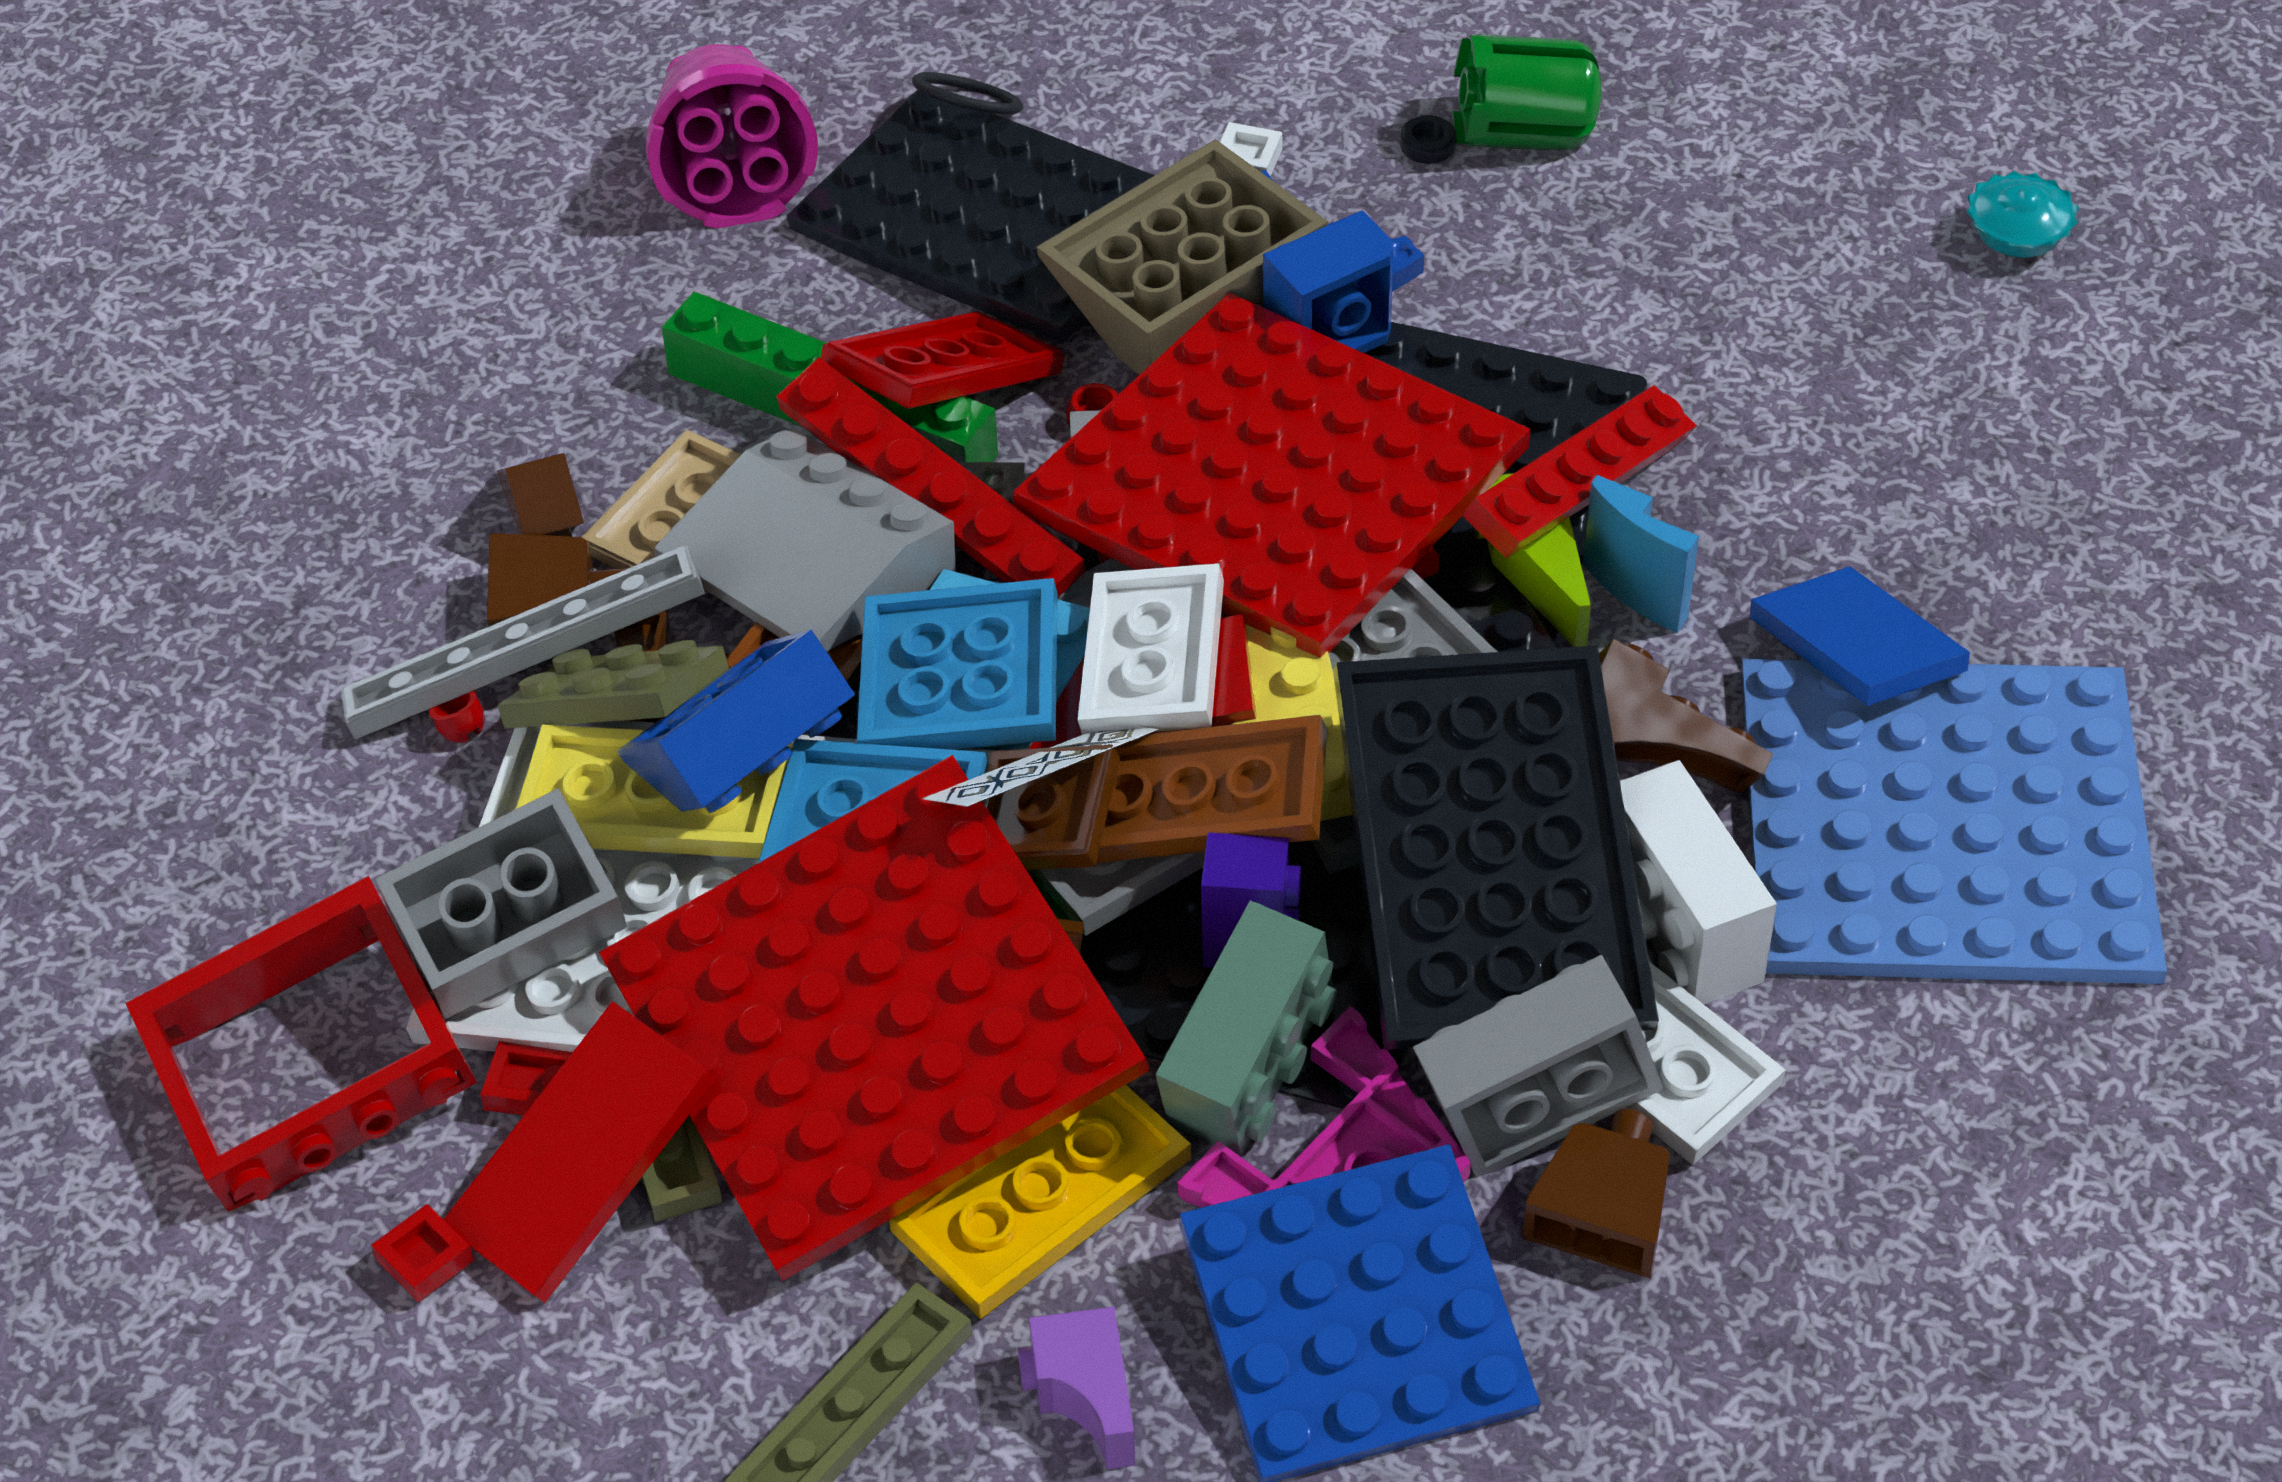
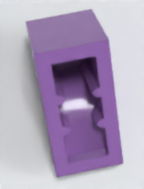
[1017,1306,1136,1469]

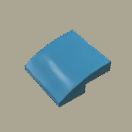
[1583,475,1699,633]

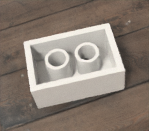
[1620,760,1777,1004]

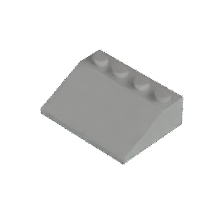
[654,428,956,651]

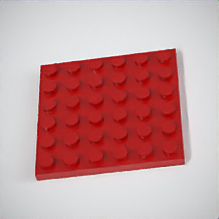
[1013,292,1530,658]
[599,755,1150,1282]

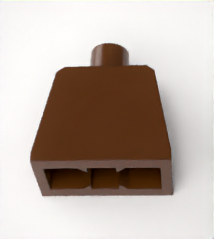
[487,533,627,627]
[1522,1109,1670,1278]

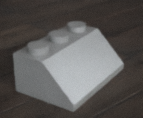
[1413,955,1663,1177]

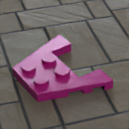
[1177,1006,1471,1208]

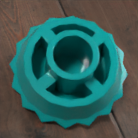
[1966,171,2079,258]

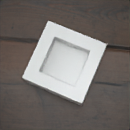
[1220,122,1282,177]

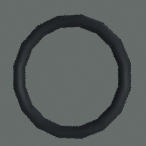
[912,72,1023,115]

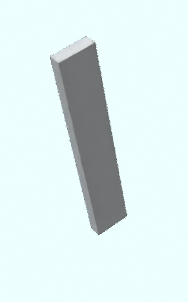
[341,545,705,740]

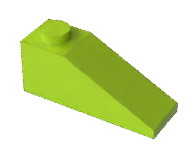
[1474,474,1591,647]

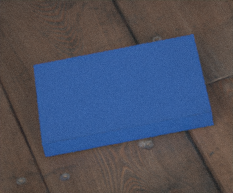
[1749,566,1970,706]

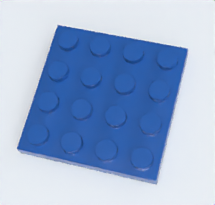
[1179,1144,1541,1482]

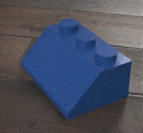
[617,629,855,813]

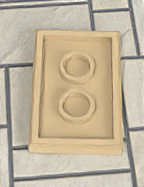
[582,429,741,569]

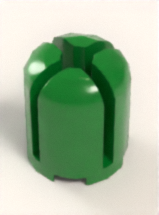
[1452,34,1602,150]

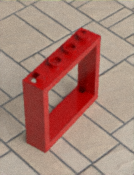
[125,876,477,1212]

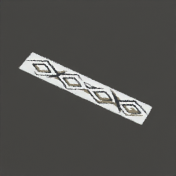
[922,727,1158,806]

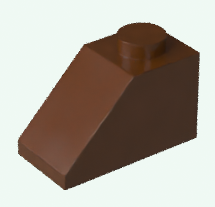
[497,453,584,537]

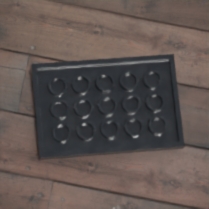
[787,90,1155,344]
[1333,645,1659,1050]

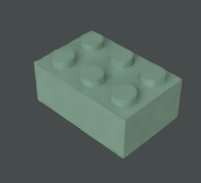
[1155,900,1337,1158]

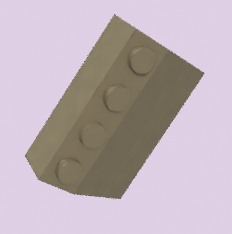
[1037,139,1329,375]

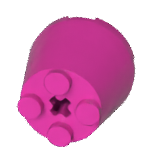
[646,44,818,228]

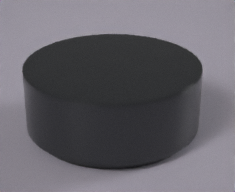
[1400,115,1456,164]

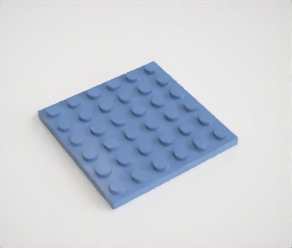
[1741,659,2167,984]

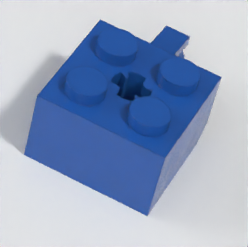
[1263,210,1424,353]

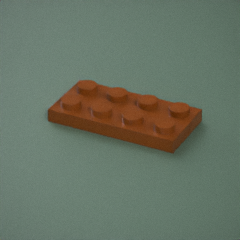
[1096,715,1328,863]

